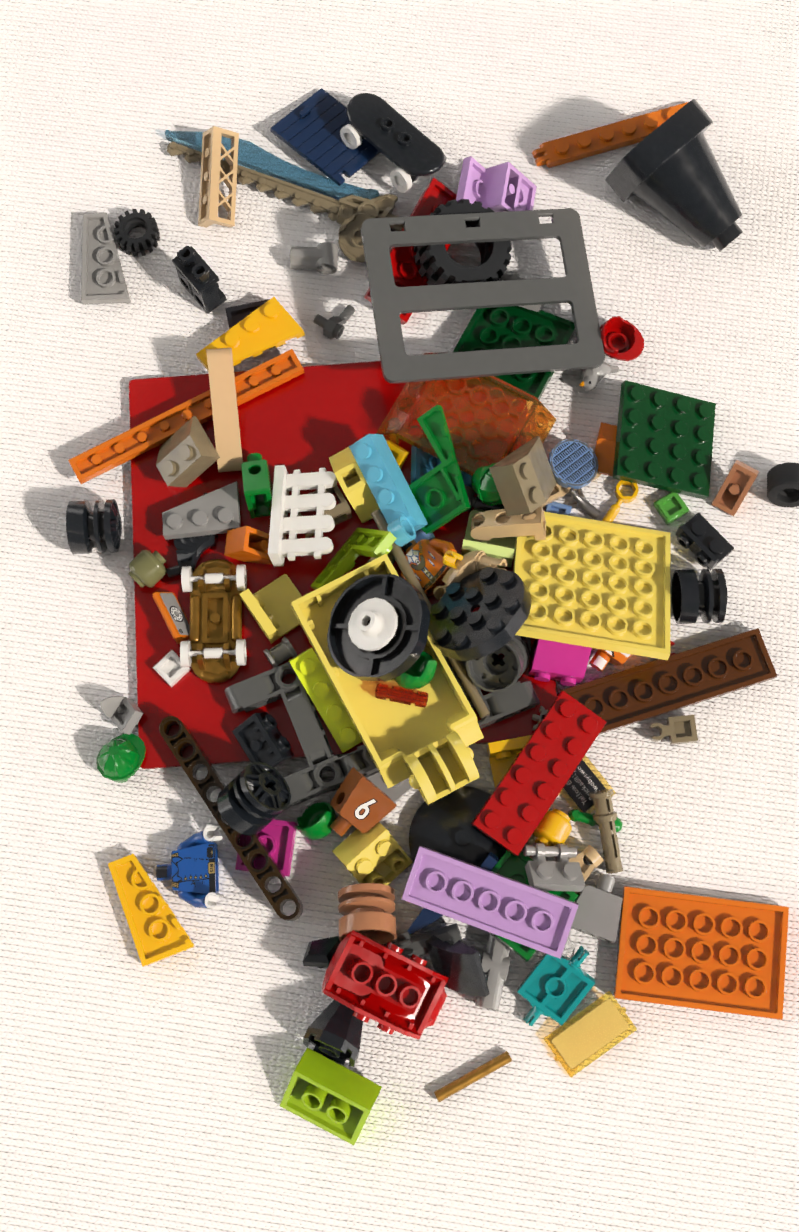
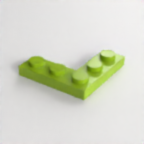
[311,528,397,590]

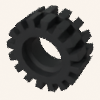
[114,209,160,257]

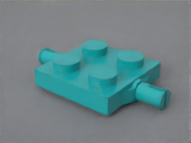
[517,946,595,1026]

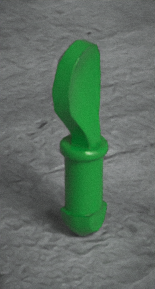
[568,809,622,832]

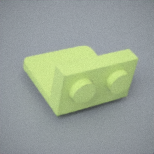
[461,510,516,568]

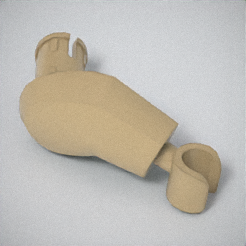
[433,550,507,600]

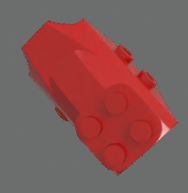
[322,930,449,1040]

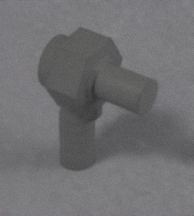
[313,305,355,340]

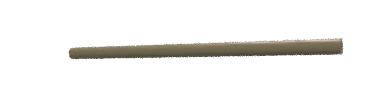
[371,509,490,718]

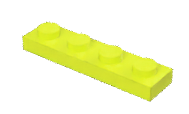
[289,647,362,753]

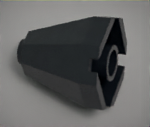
[303,1000,363,1067]

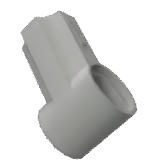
[290,242,338,275]

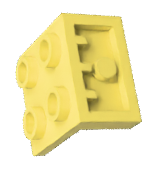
[240,574,302,644]

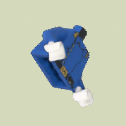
[156,825,224,911]

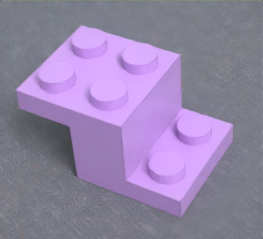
[456,156,537,212]

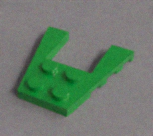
[409,405,470,534]

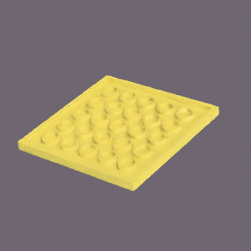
[513,511,671,660]

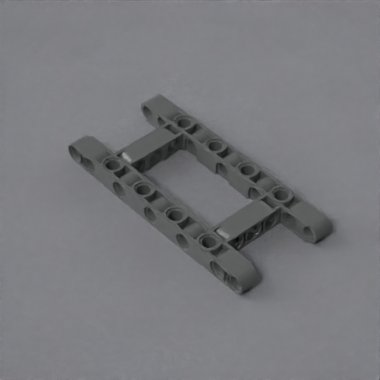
[224,604,540,809]

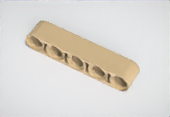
[206,348,243,473]

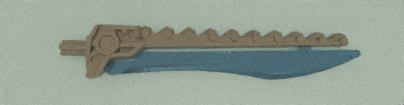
[165,130,404,231]

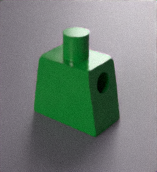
[241,453,273,519]

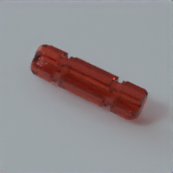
[375,683,428,708]

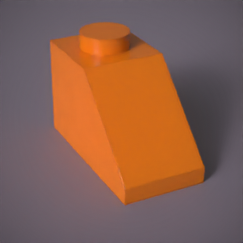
[224,526,273,565]

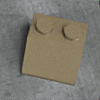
[156,416,220,487]

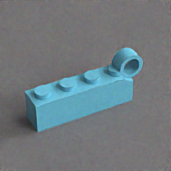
[349,434,428,547]

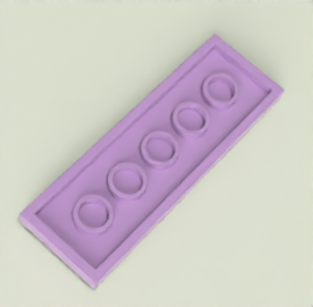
[402,846,579,959]

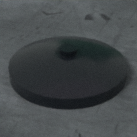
[409,786,507,870]

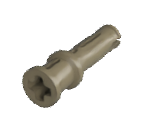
[589,789,623,874]

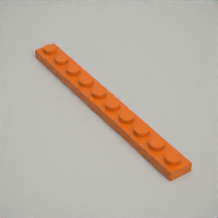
[68,349,304,484]

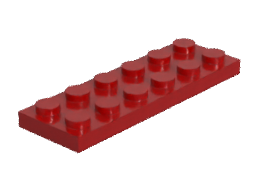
[364,178,458,325]
[471,691,607,856]

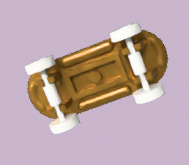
[180,559,247,683]

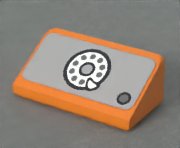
[152,592,190,645]

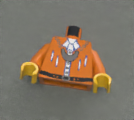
[398,538,463,599]

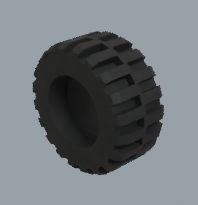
[414,199,512,285]

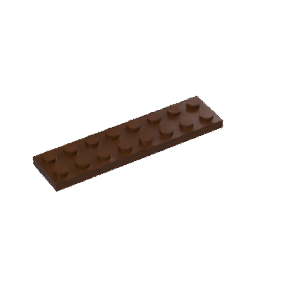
[561,628,777,735]

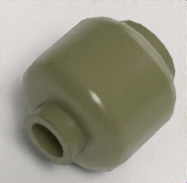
[128,550,167,588]

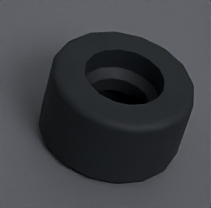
[767,462,799,507]

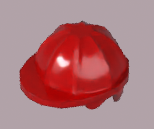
[600,316,644,361]

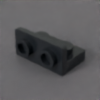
[675,512,734,571]
[232,712,294,767]

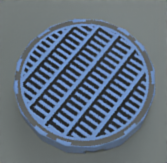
[548,439,598,489]

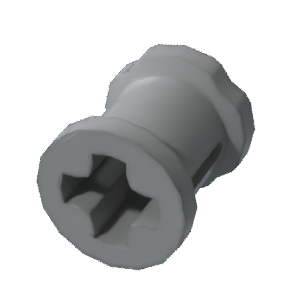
[263,637,297,668]

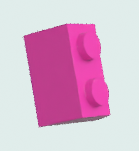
[528,639,592,686]

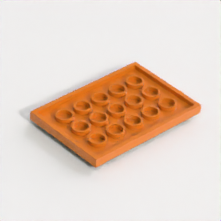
[614,886,789,1020]

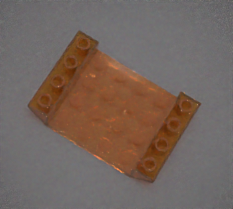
[376,353,556,476]

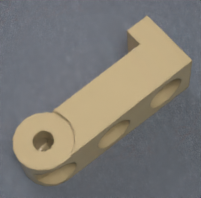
[471,506,546,542]

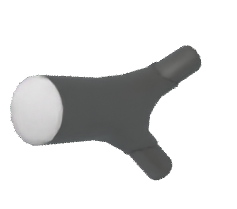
[568,488,601,520]

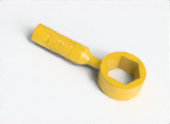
[602,480,639,523]

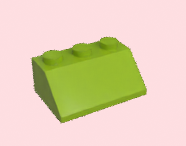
[280,1047,382,1146]

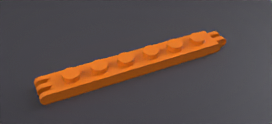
[532,102,688,168]

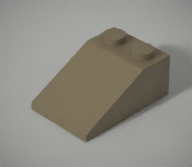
[489,436,557,516]

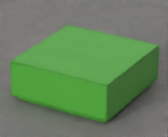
[653,492,689,525]

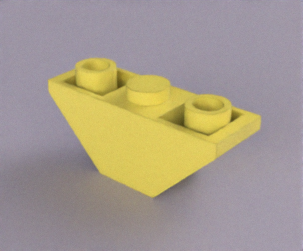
[329,447,381,523]

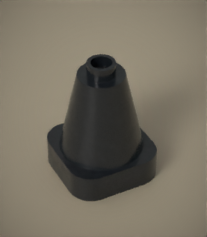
[605,99,743,251]

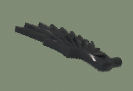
[166,493,217,578]

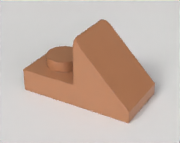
[711,460,760,516]

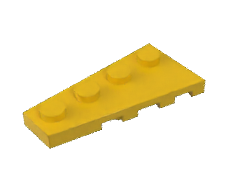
[196,297,305,370]
[108,854,196,967]

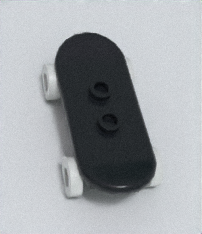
[340,93,446,193]

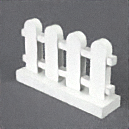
[268,465,337,567]

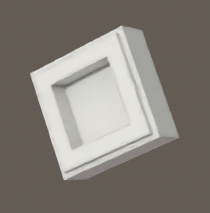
[153,650,191,687]

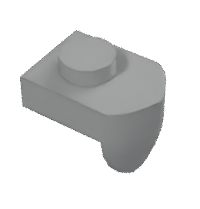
[100,696,143,735]

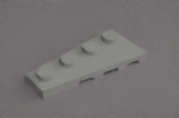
[81,213,131,305]

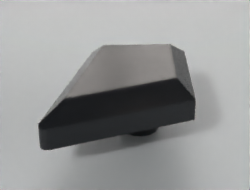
[303,936,341,969]

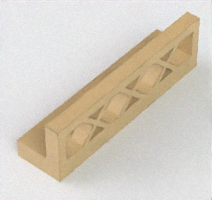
[198,126,239,228]

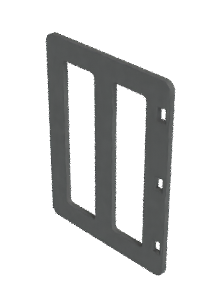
[361,208,605,383]

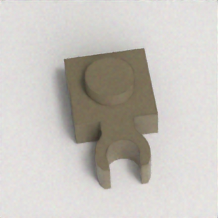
[649,715,698,745]

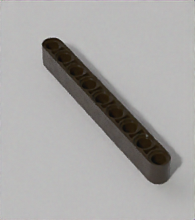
[159,716,303,921]

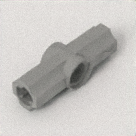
[475,932,511,1011]

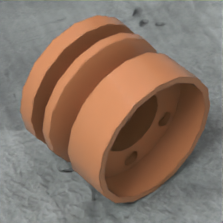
[338,883,397,945]

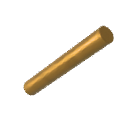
[434,1051,512,1102]

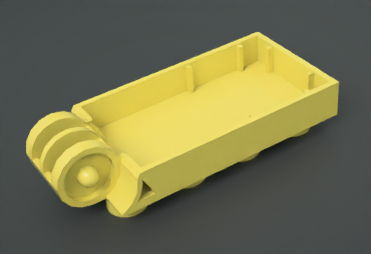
[291,554,484,805]

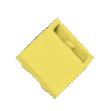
[332,822,413,885]

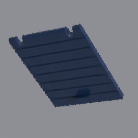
[270,88,380,186]

